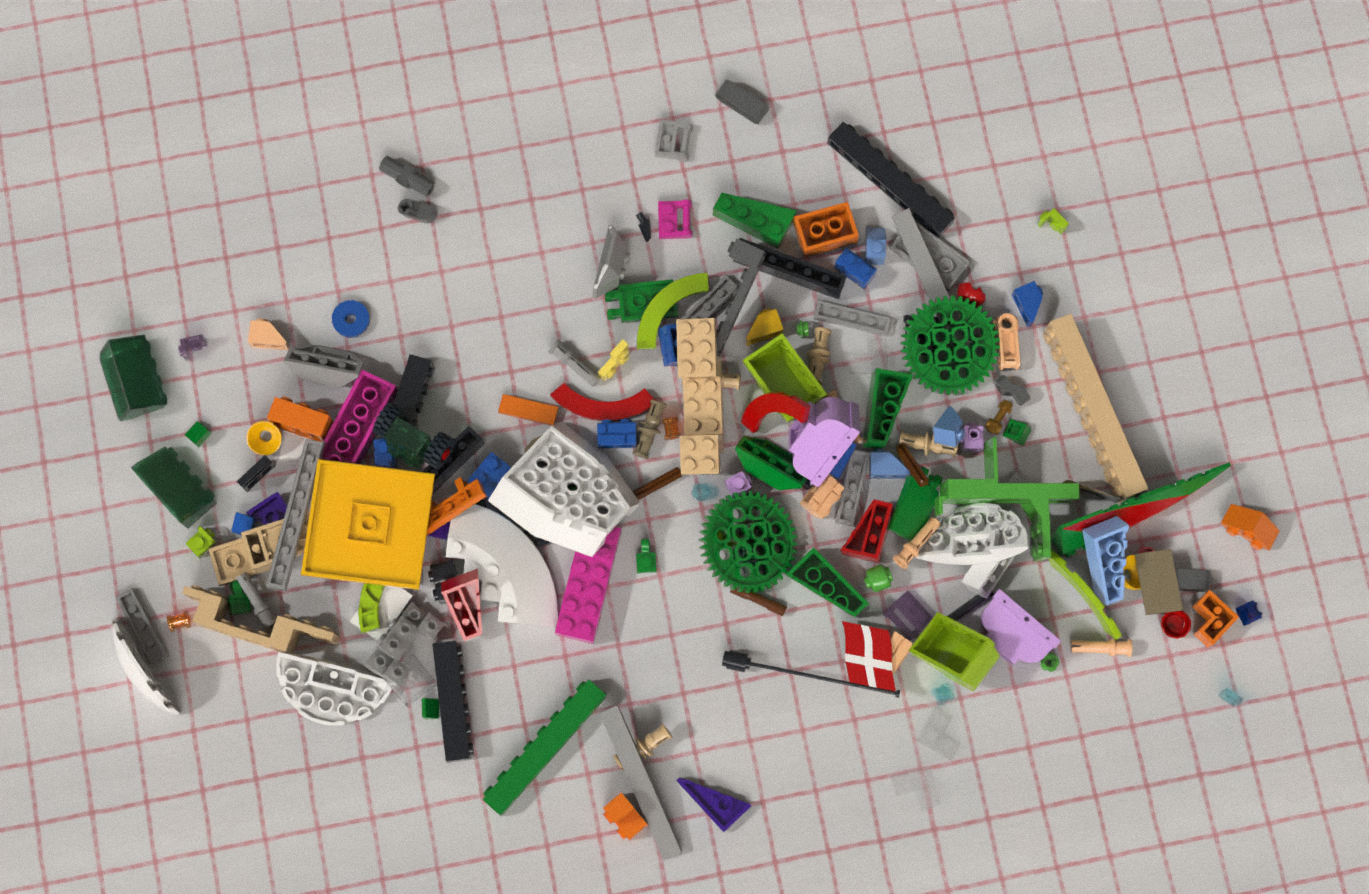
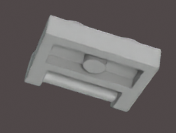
[655,119,693,162]

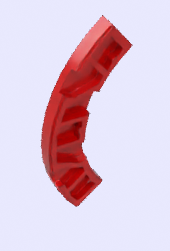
[550,383,656,421]
[741,391,811,433]

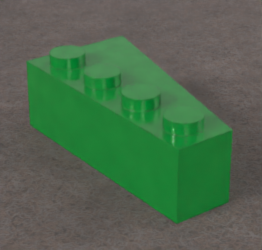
[786,547,869,618]

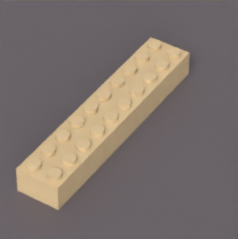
[1043,314,1148,504]

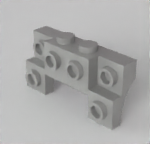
[364,602,444,687]

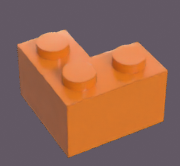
[1221,504,1280,551]
[1192,590,1239,648]
[603,792,648,841]

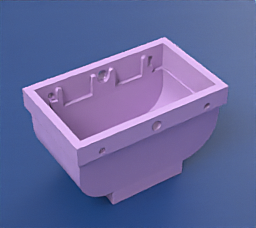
[789,397,860,487]
[980,589,1061,665]

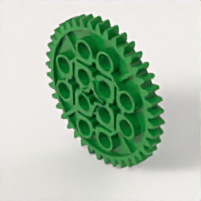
[900,295,1000,395]
[699,491,798,593]

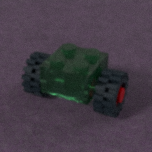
[373,402,456,470]

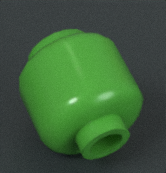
[863,564,894,592]

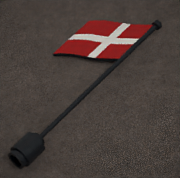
[722,621,900,698]

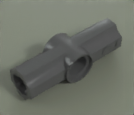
[379,156,435,197]

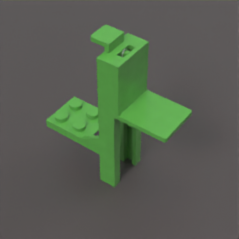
[935,437,1079,562]

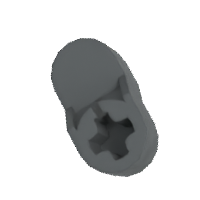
[398,199,437,223]
[994,375,1031,406]

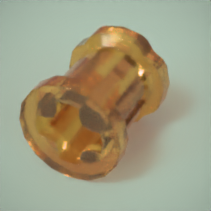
[661,417,681,440]
[167,610,191,632]

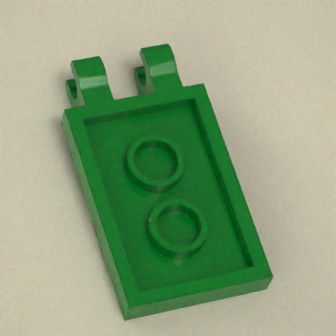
[604,279,678,323]
[887,466,943,542]

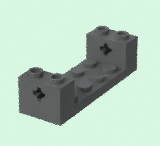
[716,239,767,357]

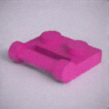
[658,199,693,239]

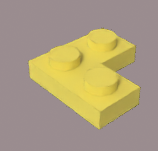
[598,339,629,381]

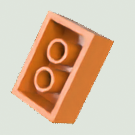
[793,202,859,258]
[267,396,334,442]

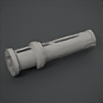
[548,339,601,387]
[236,572,277,630]

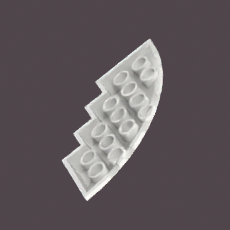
[446,504,558,627]

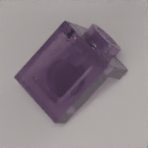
[178,334,208,361]

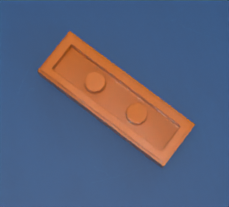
[498,394,559,426]

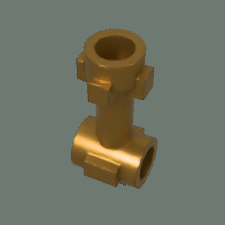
[984,400,1013,435]

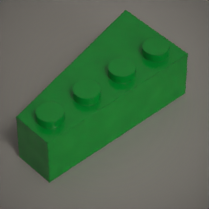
[713,192,797,249]
[862,368,914,449]

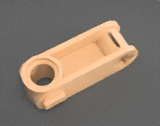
[993,313,1020,370]

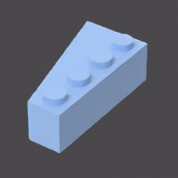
[1082,516,1129,606]

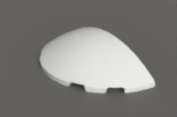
[916,503,1029,565]
[112,617,181,716]
[276,651,393,726]

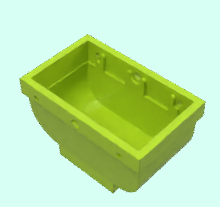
[743,333,827,424]
[908,612,1000,692]

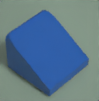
[231,512,257,536]

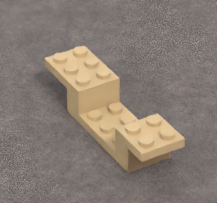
[676,318,724,475]
[208,511,310,587]
[182,585,340,654]

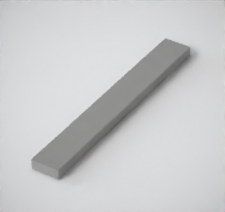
[892,208,971,351]
[266,439,326,591]
[599,705,682,860]

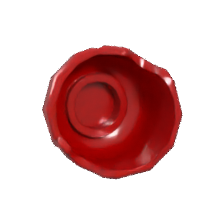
[957,283,986,308]
[1161,611,1191,639]

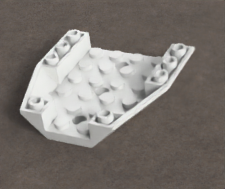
[489,422,640,557]

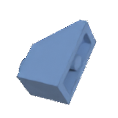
[865,227,886,265]
[933,406,965,447]
[869,449,910,479]

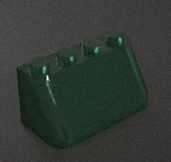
[99,334,167,421]
[131,446,217,529]

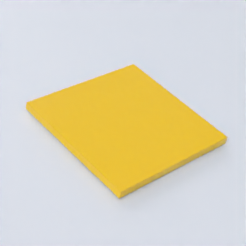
[301,459,435,590]

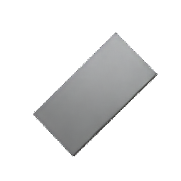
[889,221,972,292]

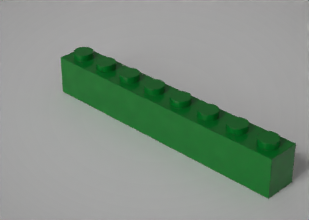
[482,679,607,816]

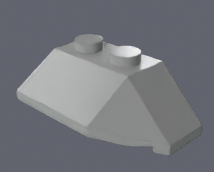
[592,225,630,298]
[284,345,364,388]

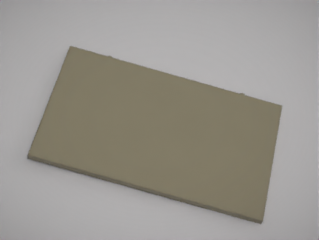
[1134,549,1183,615]

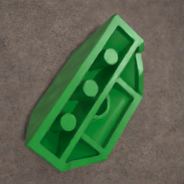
[735,435,807,491]

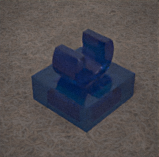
[1235,600,1262,626]

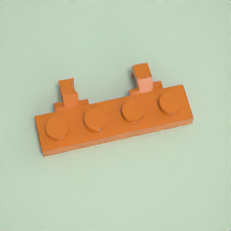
[427,477,486,536]

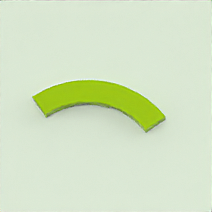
[636,273,709,349]
[1048,550,1121,640]
[358,583,385,634]

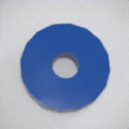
[332,300,370,338]

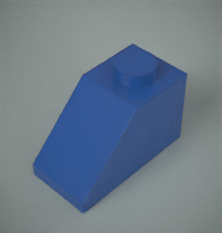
[1011,281,1043,328]

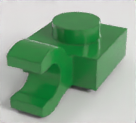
[636,539,657,574]
[227,581,251,616]

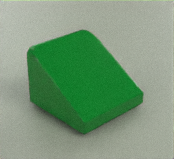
[1002,419,1031,446]
[184,421,212,448]
[421,698,439,720]

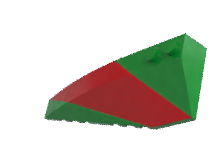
[1050,462,1231,558]

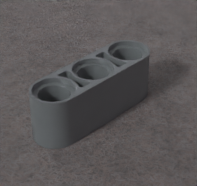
[715,80,769,124]
[1175,569,1211,592]

